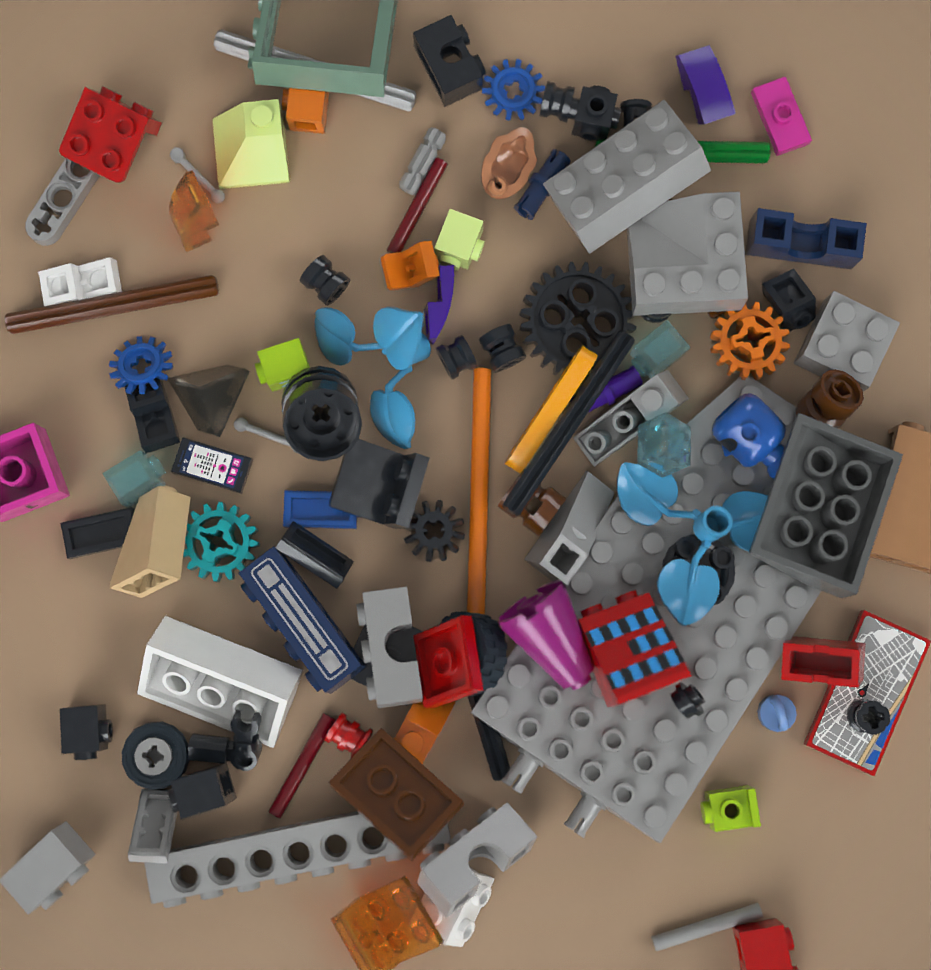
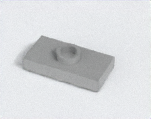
[128,789,177,863]

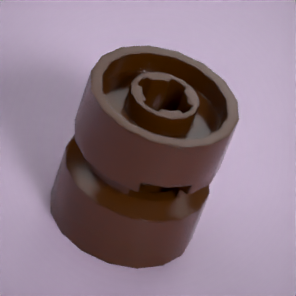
[795,370,864,429]
[497,469,567,537]

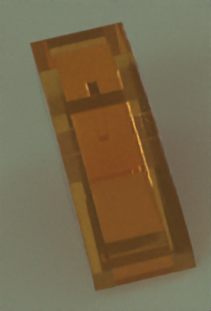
[169,170,219,252]

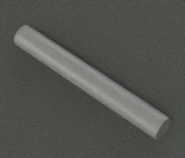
[651,903,763,951]

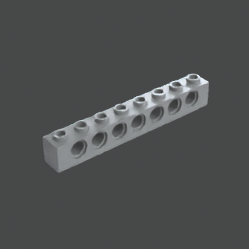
[144,811,451,908]

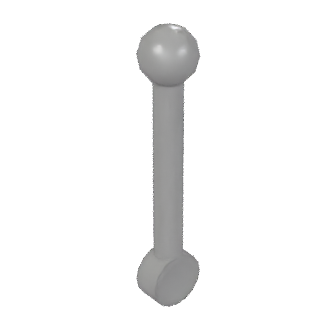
[170,147,225,203]
[234,418,297,453]

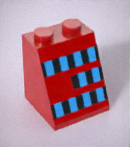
[578,590,691,708]

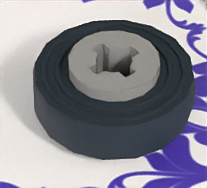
[122,722,189,790]

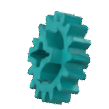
[183,502,260,582]

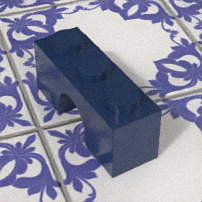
[745,208,867,269]

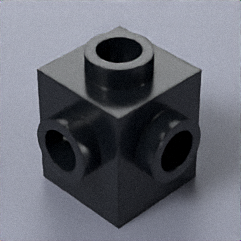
[568,85,622,141]

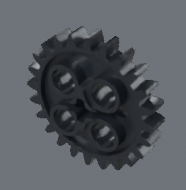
[519,262,637,379]

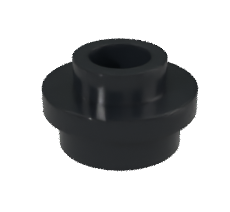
[670,682,705,719]

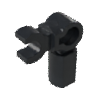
[188,710,262,771]

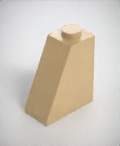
[110,486,191,598]

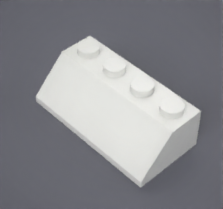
[137,616,303,748]

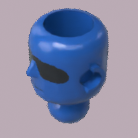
[712,393,786,479]

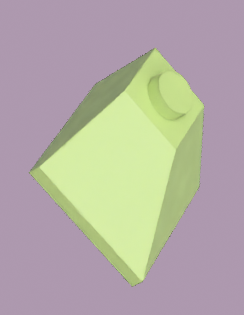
[213,99,290,189]

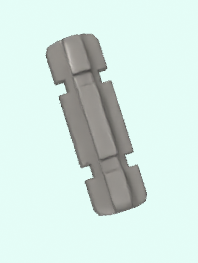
[399,127,446,195]

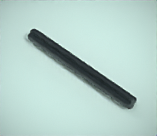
[503,331,635,516]

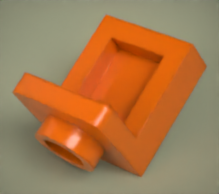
[381,241,440,291]

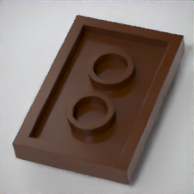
[329,728,464,862]

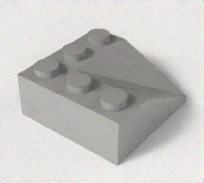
[627,192,748,316]

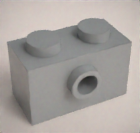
[0,821,96,915]

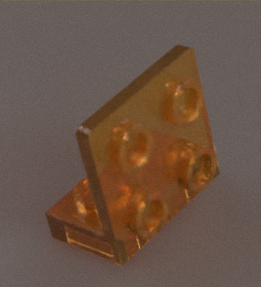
[331,876,444,970]

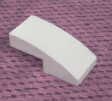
[39,257,122,306]

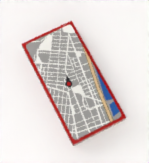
[804,610,931,776]

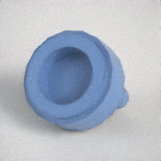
[757,694,797,732]

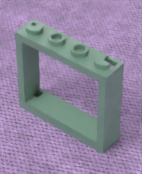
[248,0,398,97]

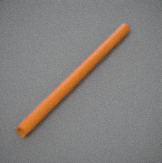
[467,368,492,614]

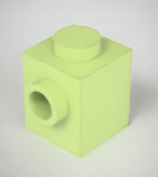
[434,209,485,270]

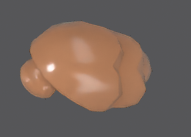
[481,127,537,199]

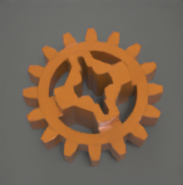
[710,301,790,381]

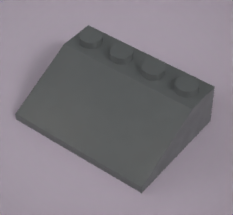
[749,413,903,599]

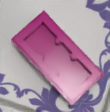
[751,77,812,156]

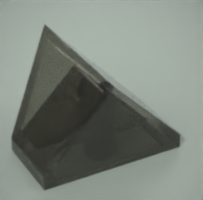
[168,365,250,438]

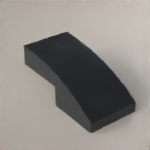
[125,378,180,453]

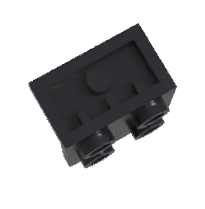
[329,439,430,529]

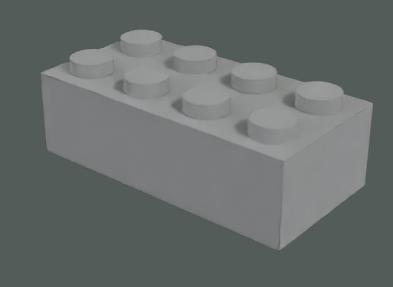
[543,100,711,254]

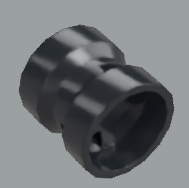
[300,255,350,306]
[479,324,526,372]

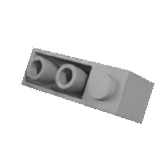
[573,370,689,467]
[524,471,615,585]

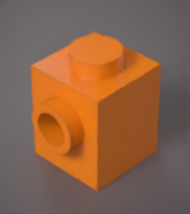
[282,88,329,134]

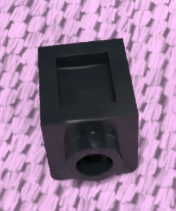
[762,269,816,332]

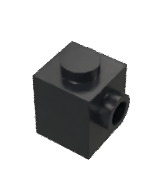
[60,704,113,760]

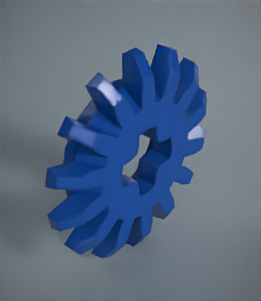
[482,59,545,121]
[109,336,173,395]

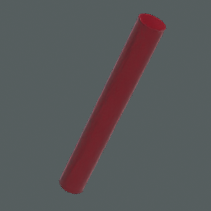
[386,158,448,253]
[268,713,336,819]

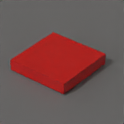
[413,615,483,708]

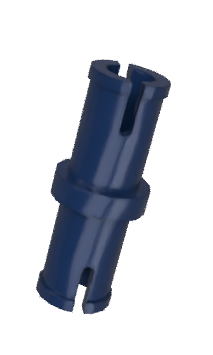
[514,149,571,220]

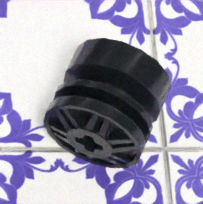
[281,366,362,461]

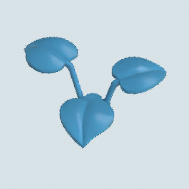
[315,307,431,449]
[617,462,768,626]

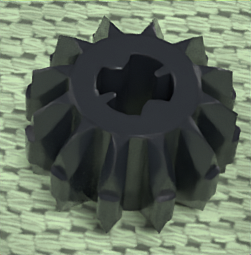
[404,500,465,562]

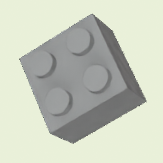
[793,291,900,391]

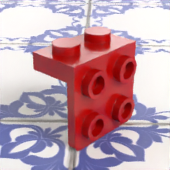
[59,86,162,183]

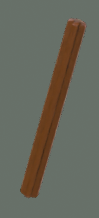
[5,275,219,334]

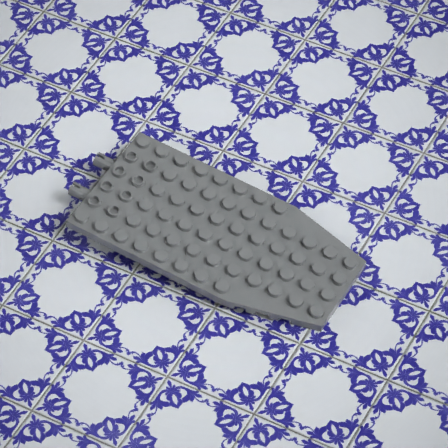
[471,375,821,843]

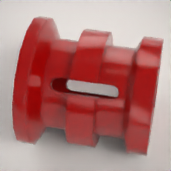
[324,712,374,759]

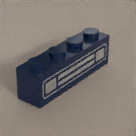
[239,546,367,694]

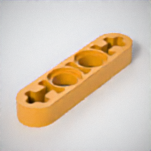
[504,345,598,474]

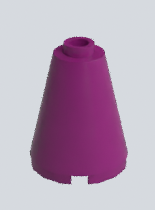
[498,580,595,690]

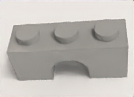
[356,586,423,709]
[417,802,537,918]

